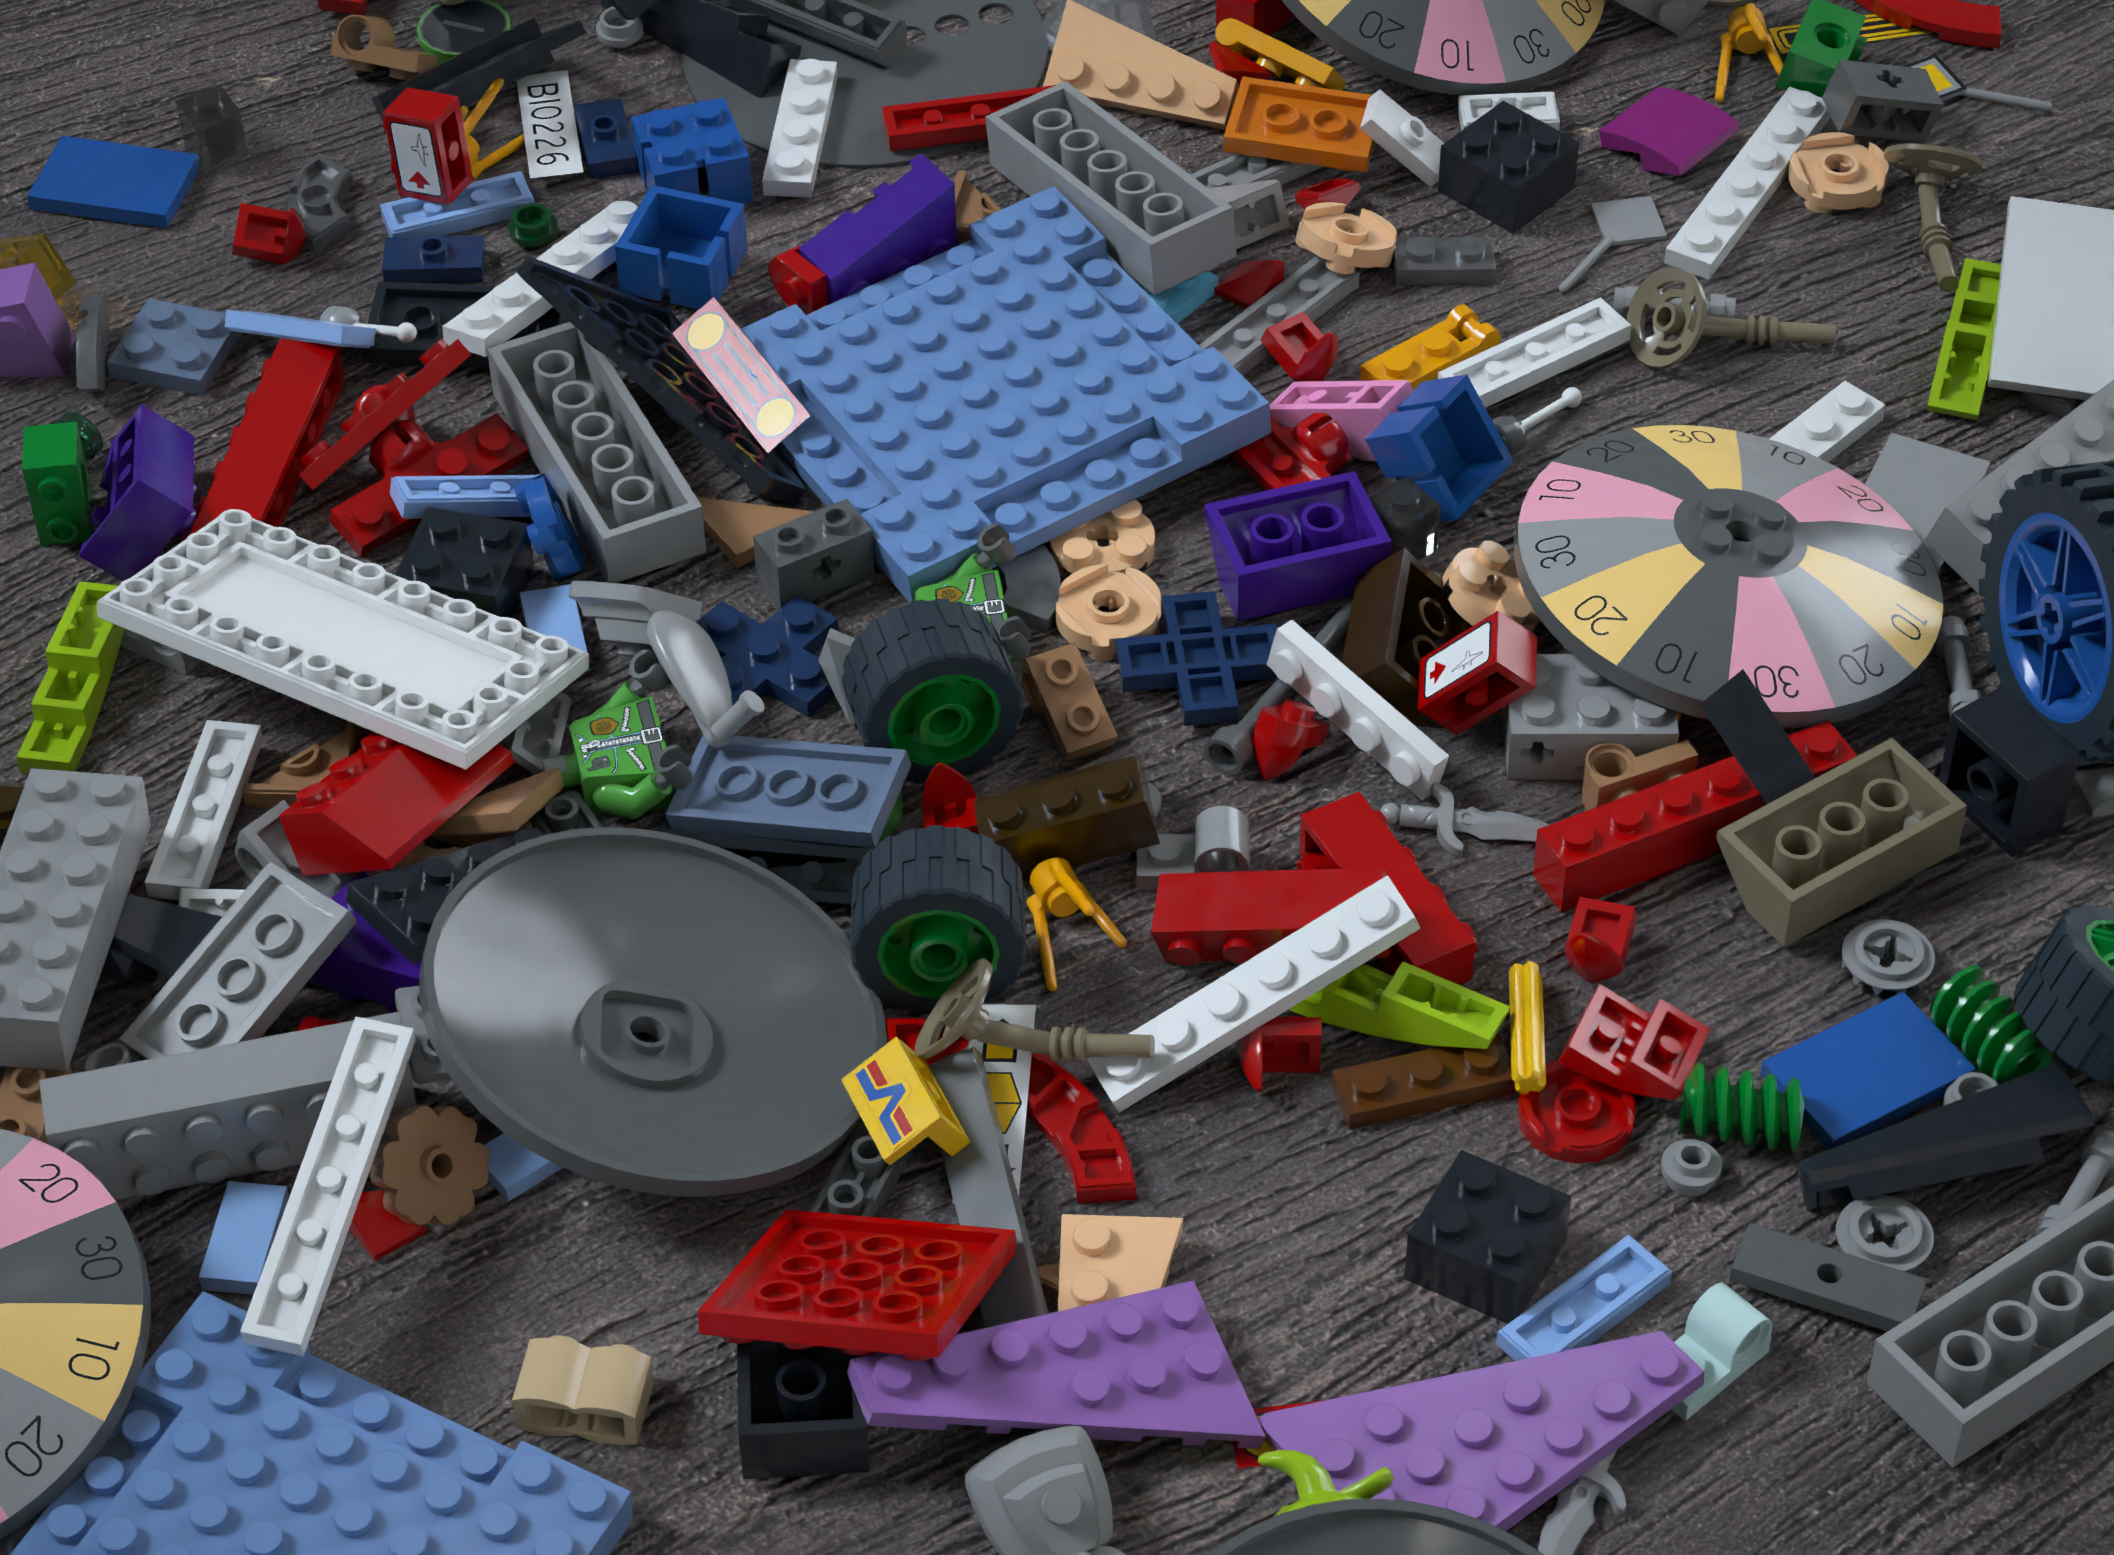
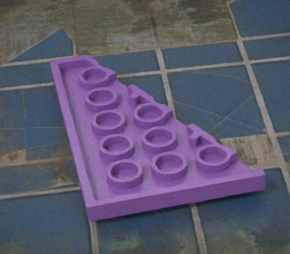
[1258,1331,1704,1531]

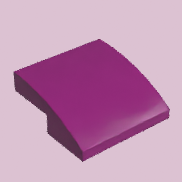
[1599,86,1740,176]

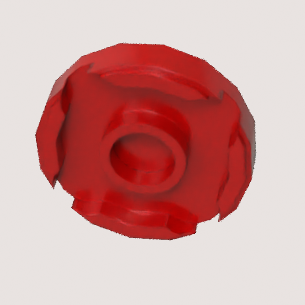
[1517,1060,1637,1164]

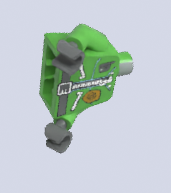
[915,524,1031,667]
[541,650,692,819]

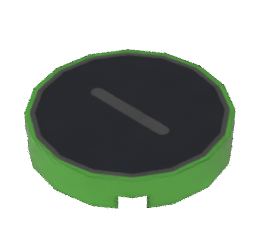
[417,0,511,64]

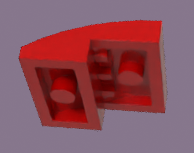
[1558,984,1710,1100]

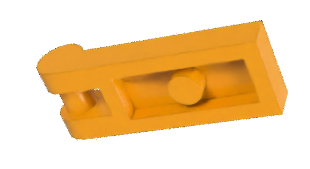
[1215,18,1346,91]
[1360,304,1501,391]

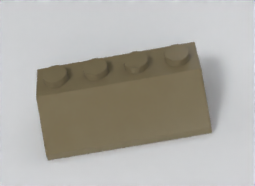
[1716,738,1967,947]

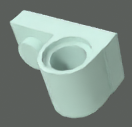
[1671,1282,1773,1421]

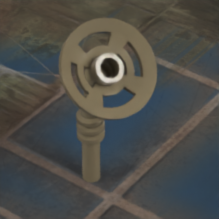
[1884,143,1983,292]
[1627,267,1837,368]
[915,958,1155,1063]

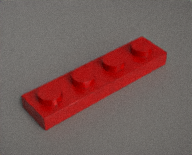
[882,85,1055,151]

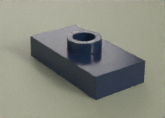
[574,98,638,179]
[382,235,486,284]

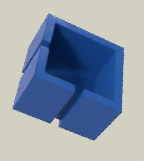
[630,98,753,204]
[615,185,748,309]
[1365,374,1514,526]

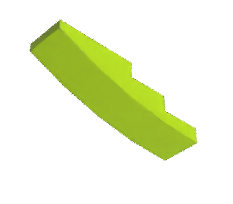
[1926,258,2001,420]
[16,581,124,774]
[1288,962,1510,1049]

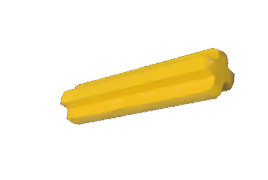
[1509,961,1546,1095]

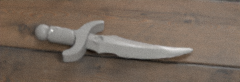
[1380,783,1550,856]
[1538,1450,1626,1555]

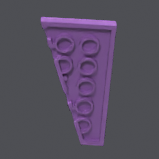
[847,1280,1265,1449]

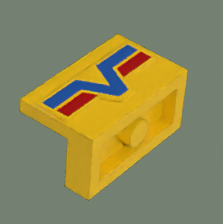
[841,1036,971,1165]

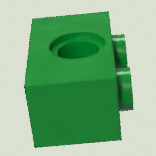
[1775,0,1868,98]
[22,422,94,546]

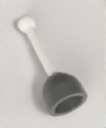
[1492,387,1582,457]

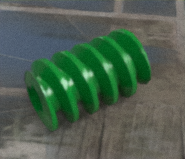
[1930,965,2054,1085]
[1678,1062,1806,1154]

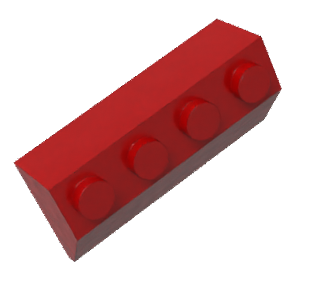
[278,732,515,876]

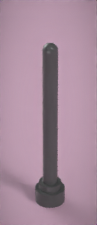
[1204,602,1352,775]

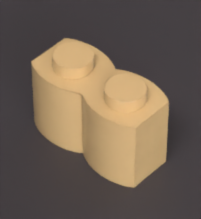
[512,1335,654,1445]

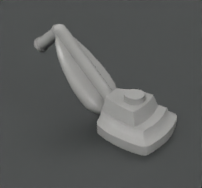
[569,581,765,748]
[965,1426,1126,1555]

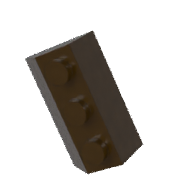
[1342,548,1472,729]
[974,754,1160,879]

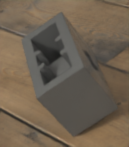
[1822,60,1944,143]
[753,499,875,610]

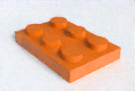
[1223,77,1375,172]

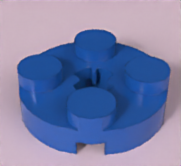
[514,473,585,581]

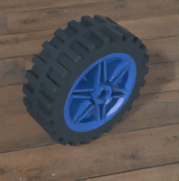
[1979,460,2114,766]

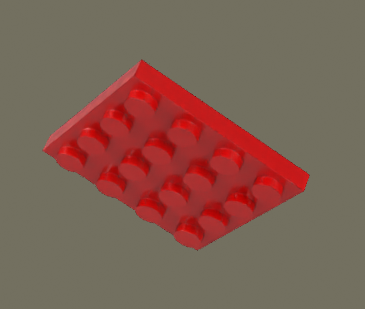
[697,1209,1016,1361]

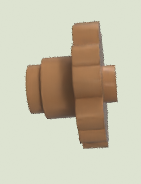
[370,1105,489,1225]

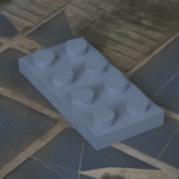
[665,735,911,848]

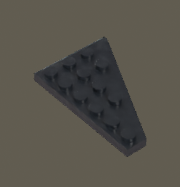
[517,256,806,506]

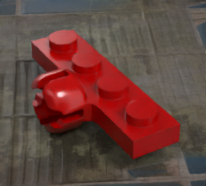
[299,338,472,490]
[1229,412,1352,491]
[329,413,529,558]

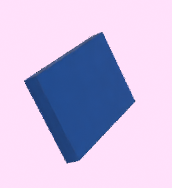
[27,136,201,228]
[1760,992,1976,1150]

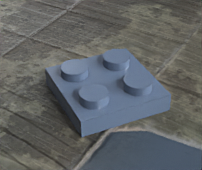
[107,298,243,396]

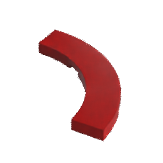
[1854,0,2002,48]
[885,1018,1136,1204]

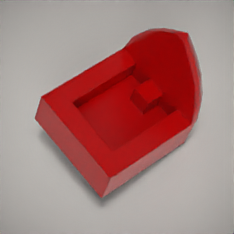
[231,203,306,264]
[768,245,828,315]
[1260,311,1339,382]
[1253,700,1330,781]
[922,762,979,835]
[1564,897,1638,983]
[1238,1016,1321,1092]

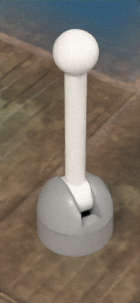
[320,306,417,347]

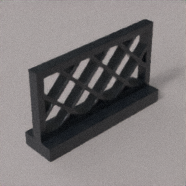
[371,18,586,121]

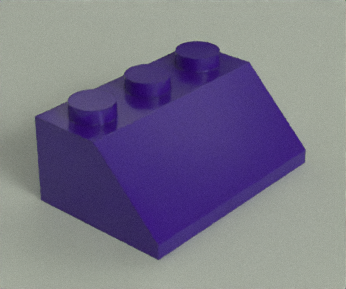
[1204,471,1391,621]

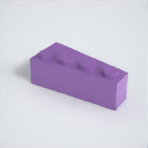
[0,263,76,377]

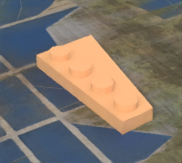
[1043,0,1239,130]
[1058,1214,1183,1311]

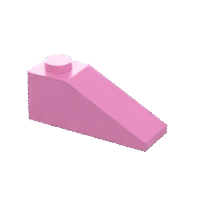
[1269,380,1413,461]

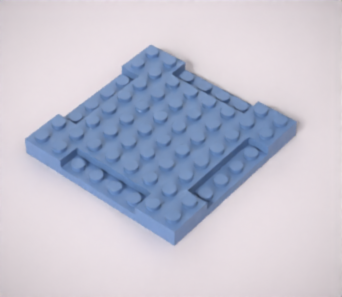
[740,186,1271,604]
[10,1291,633,1555]

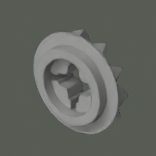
[1842,919,1935,996]
[1834,1195,1934,1274]

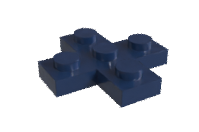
[1116,591,1278,726]
[696,595,839,718]

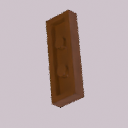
[1331,1034,1517,1130]

